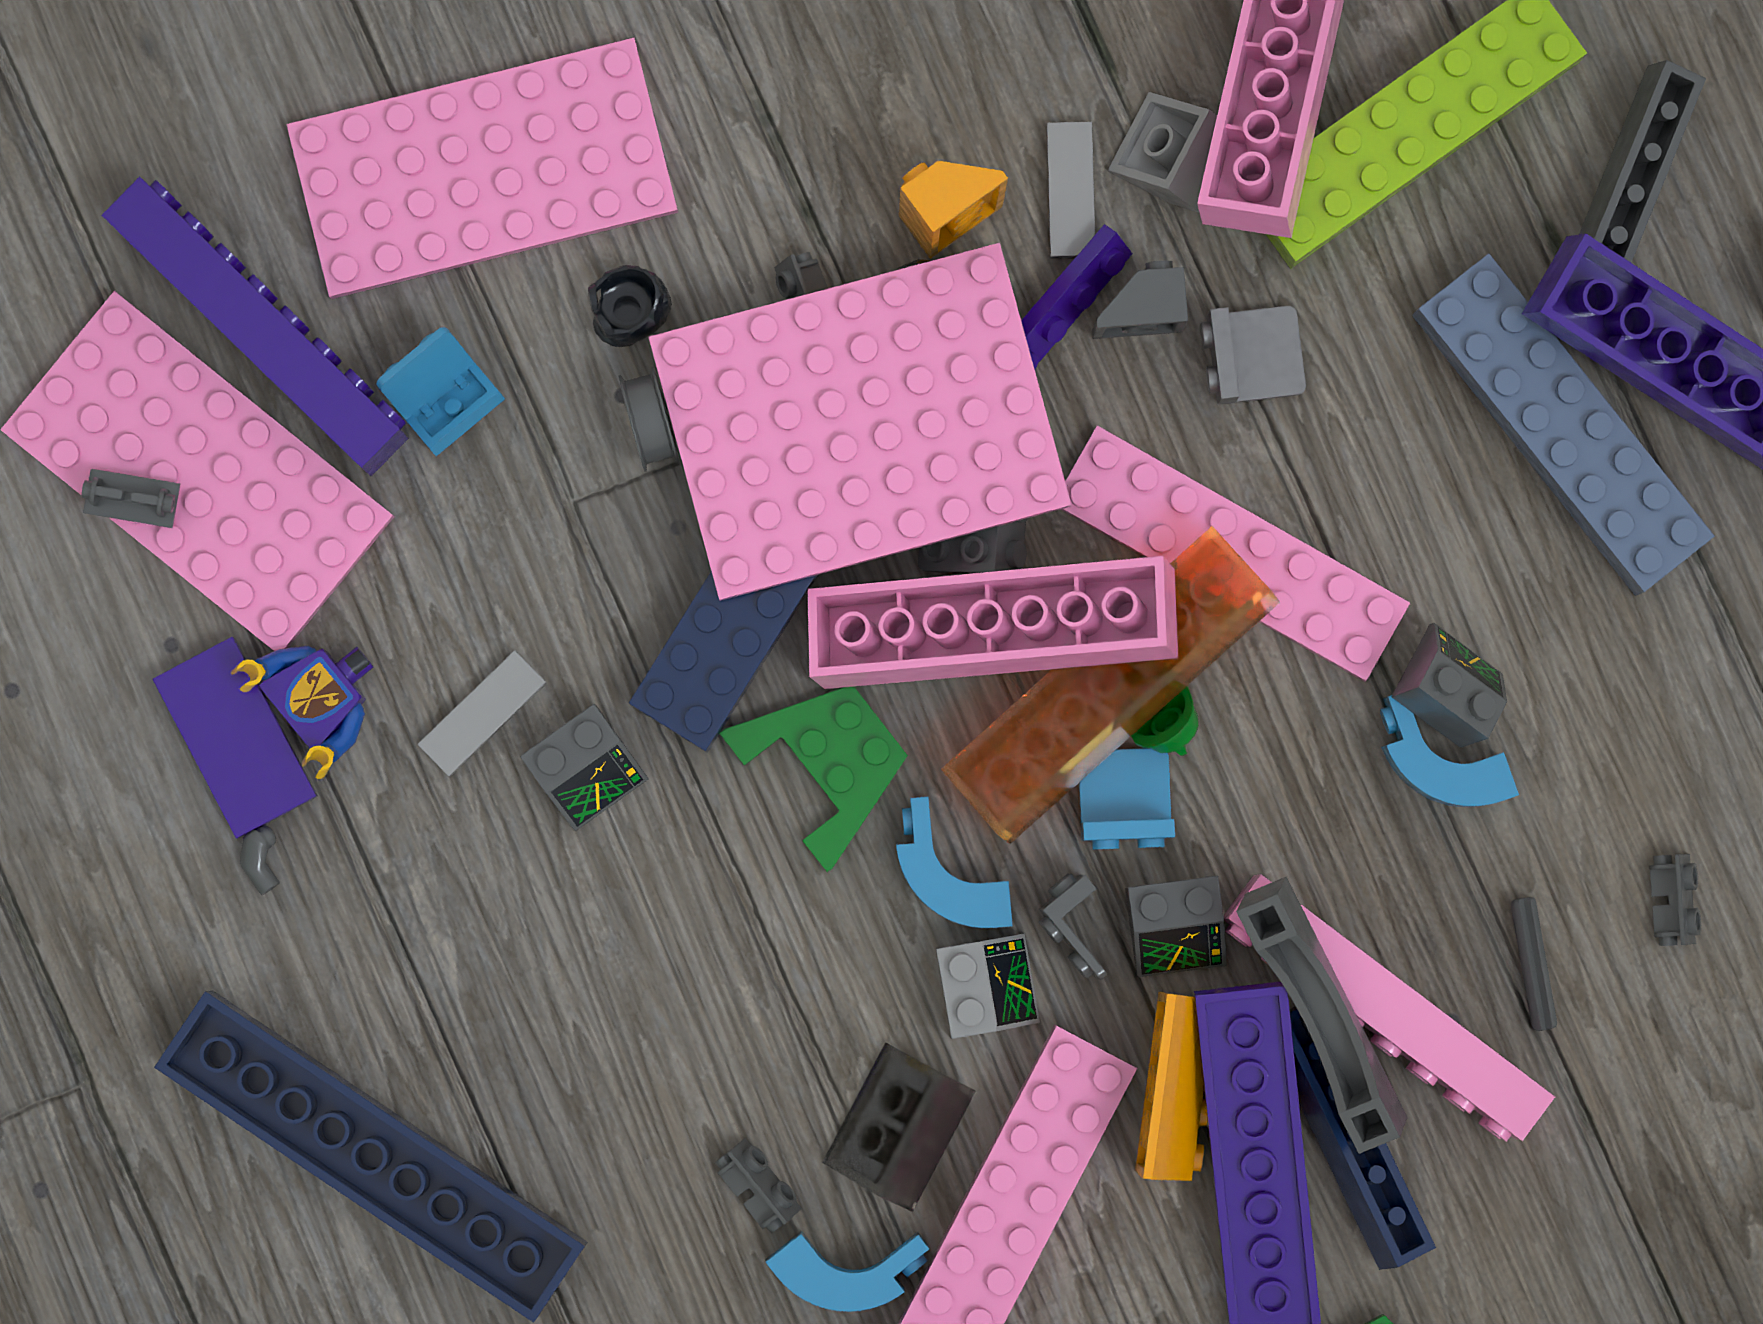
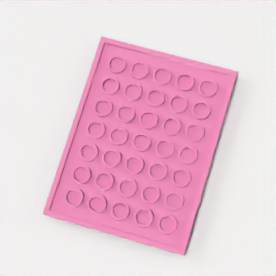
[649,243,1071,601]

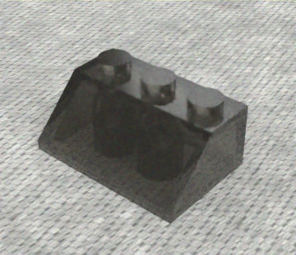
[822,1042,976,1212]

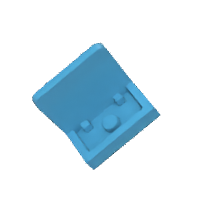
[376,327,505,456]
[1078,749,1175,850]

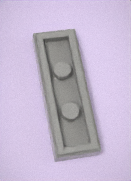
[1047,122,1095,258]
[418,650,547,777]

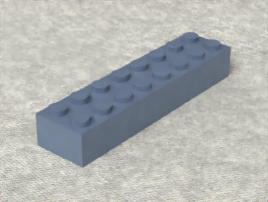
[1412,253,1715,596]

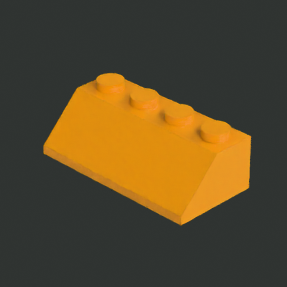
[899,161,1008,259]

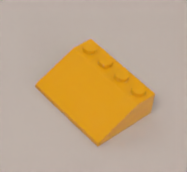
[1135,992,1208,1181]

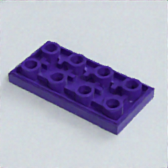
[152,637,318,839]

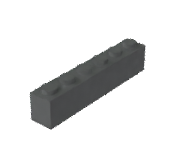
[1579,60,1706,262]

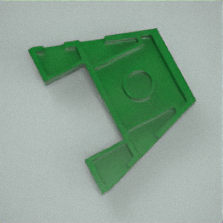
[719,686,908,872]

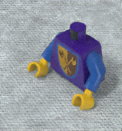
[231,646,374,779]

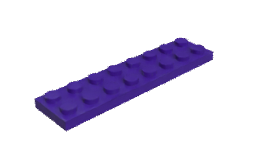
[1194,982,1321,1324]

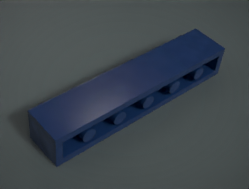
[1289,1006,1436,1270]

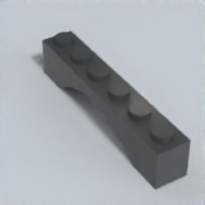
[1236,877,1408,1153]

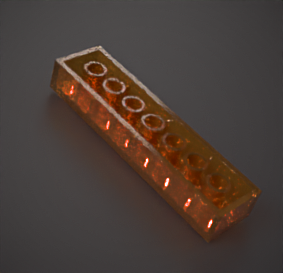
[941,526,1280,844]

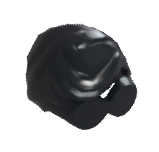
[588,265,672,347]

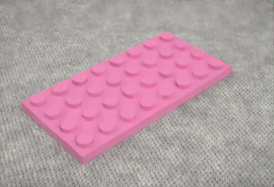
[287,38,678,299]
[0,291,395,651]

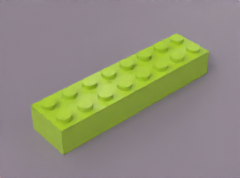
[1266,0,1587,269]

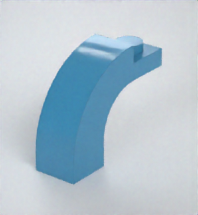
[1380,695,1519,807]
[896,797,1013,928]
[766,1231,929,1312]

